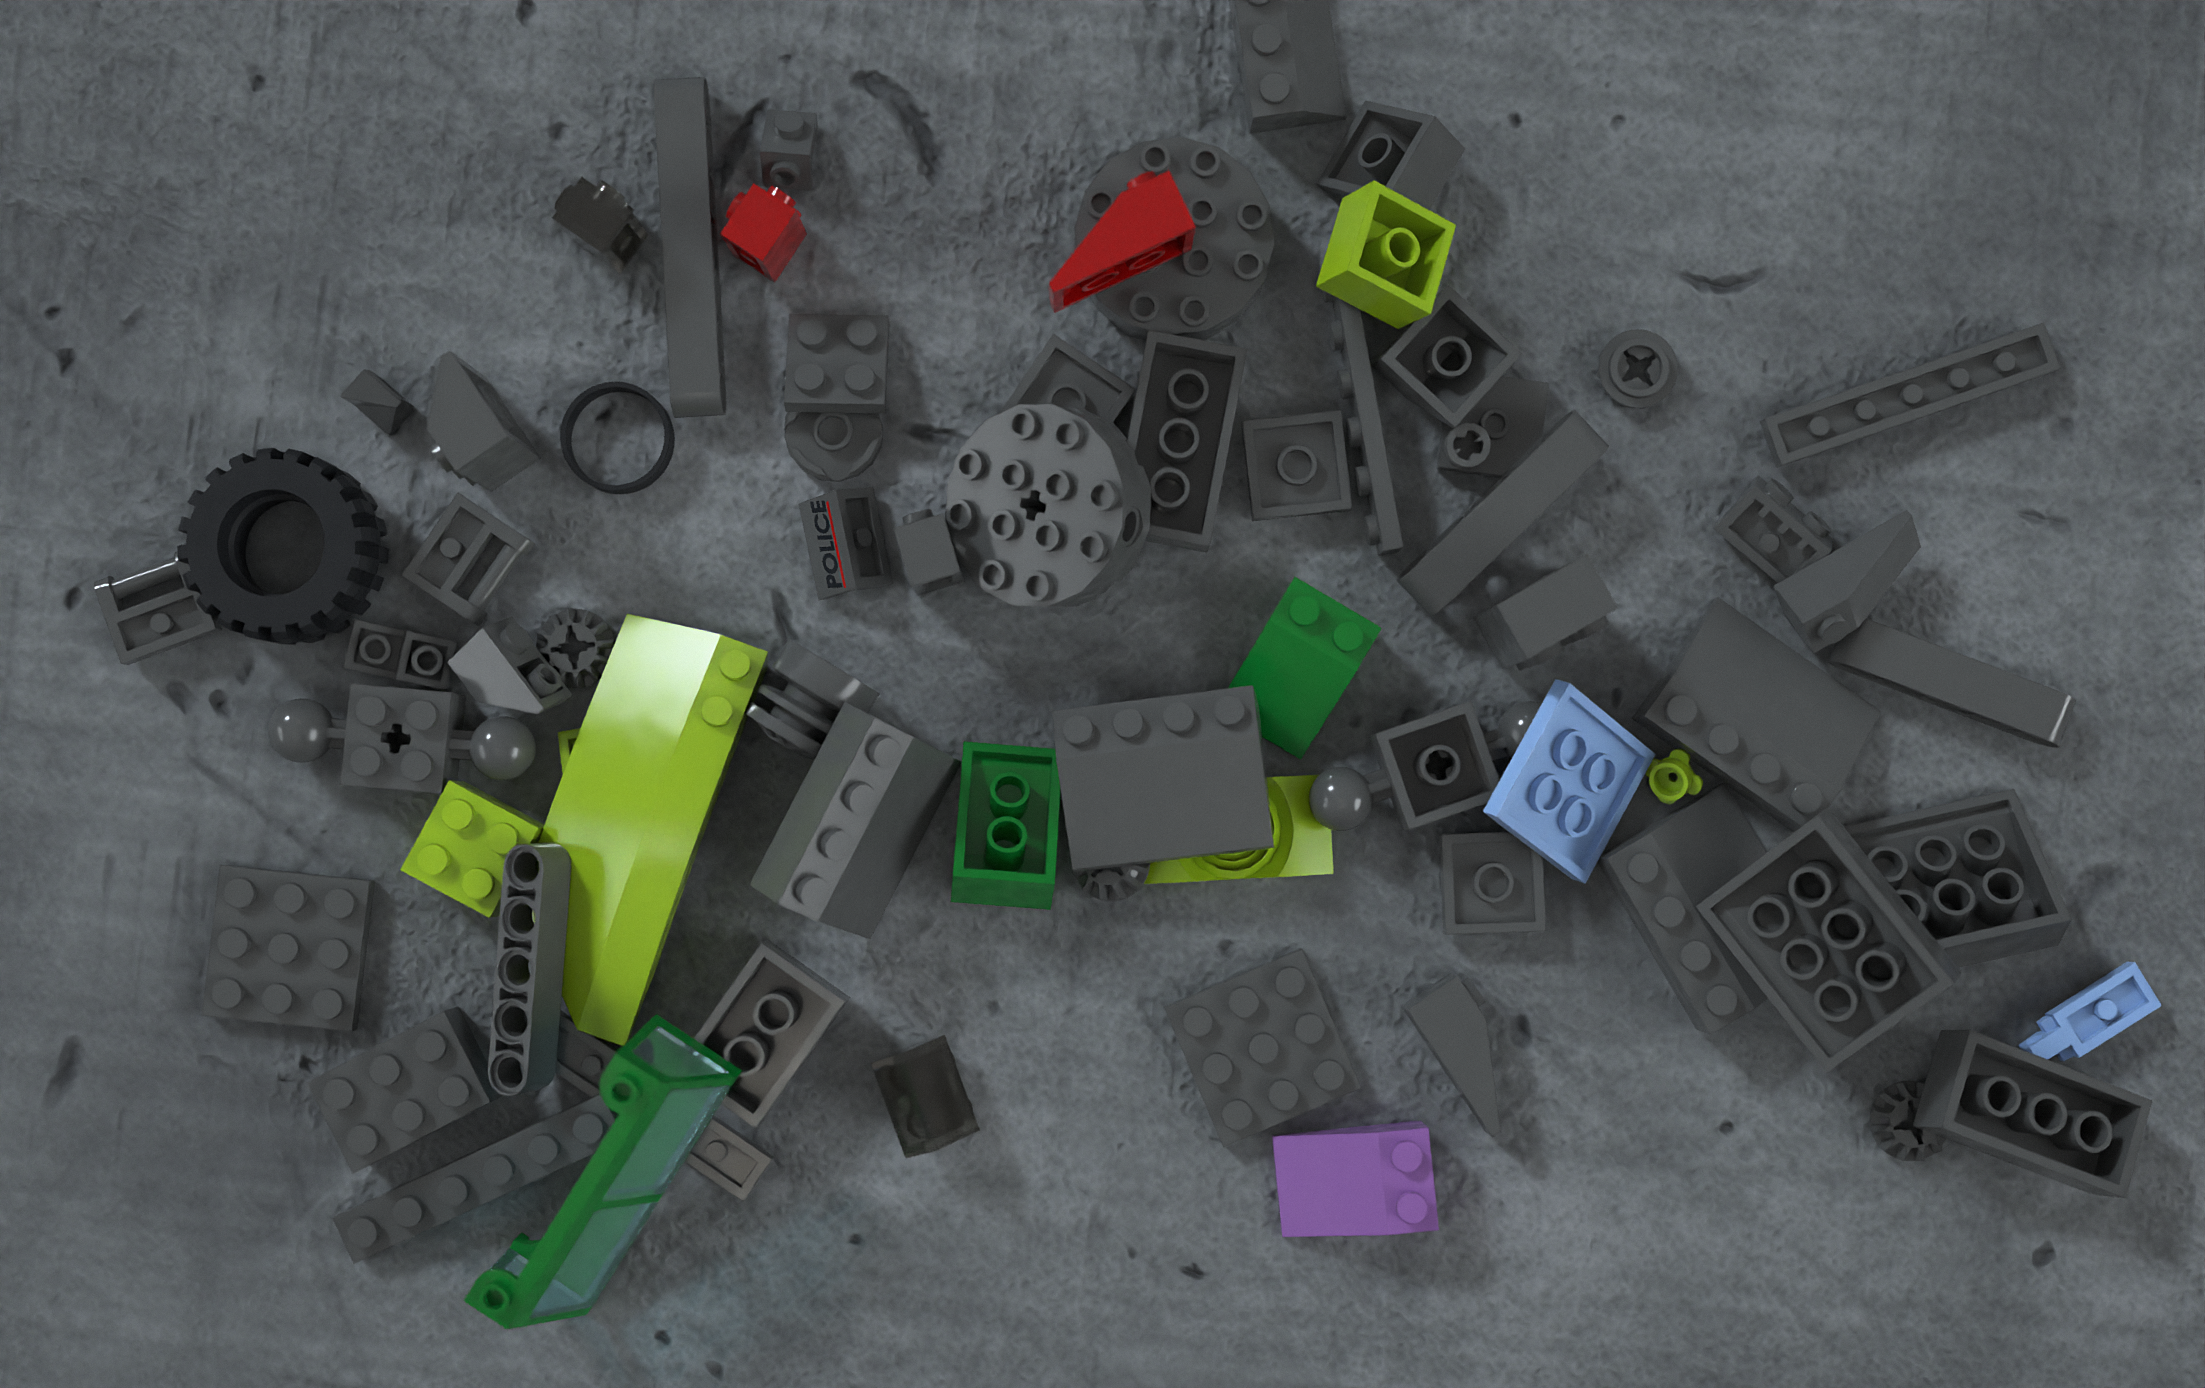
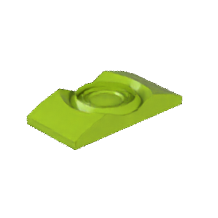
[1144,775,1334,884]

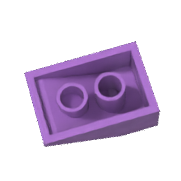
[1272,1121,1439,1237]

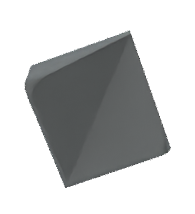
[341,369,414,435]

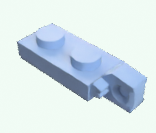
[2018,961,2161,1061]

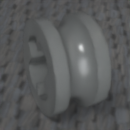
[1444,423,1491,469]

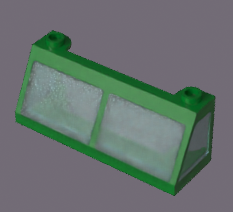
[463,1014,742,1330]

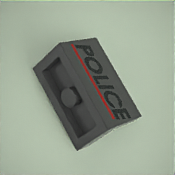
[799,487,893,600]

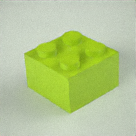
[1316,180,1456,329]
[400,780,545,918]

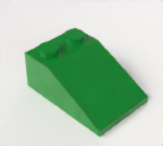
[1227,577,1382,760]
[950,741,1060,910]

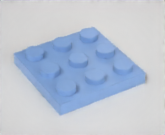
[1483,679,1655,884]

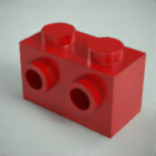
[720,183,807,283]

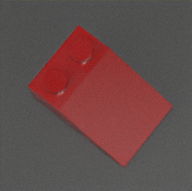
[1049,171,1196,313]

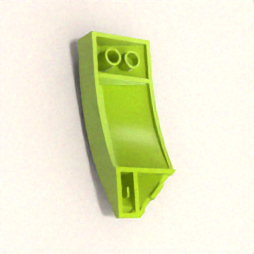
[532,613,768,1047]

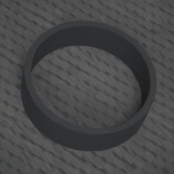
[560,382,675,494]

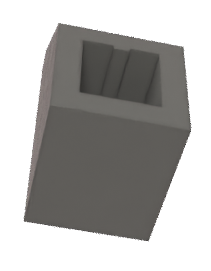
[447,616,572,714]

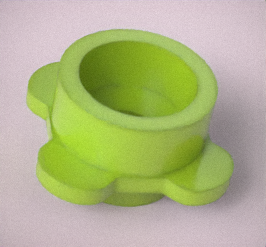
[1645,748,1703,804]

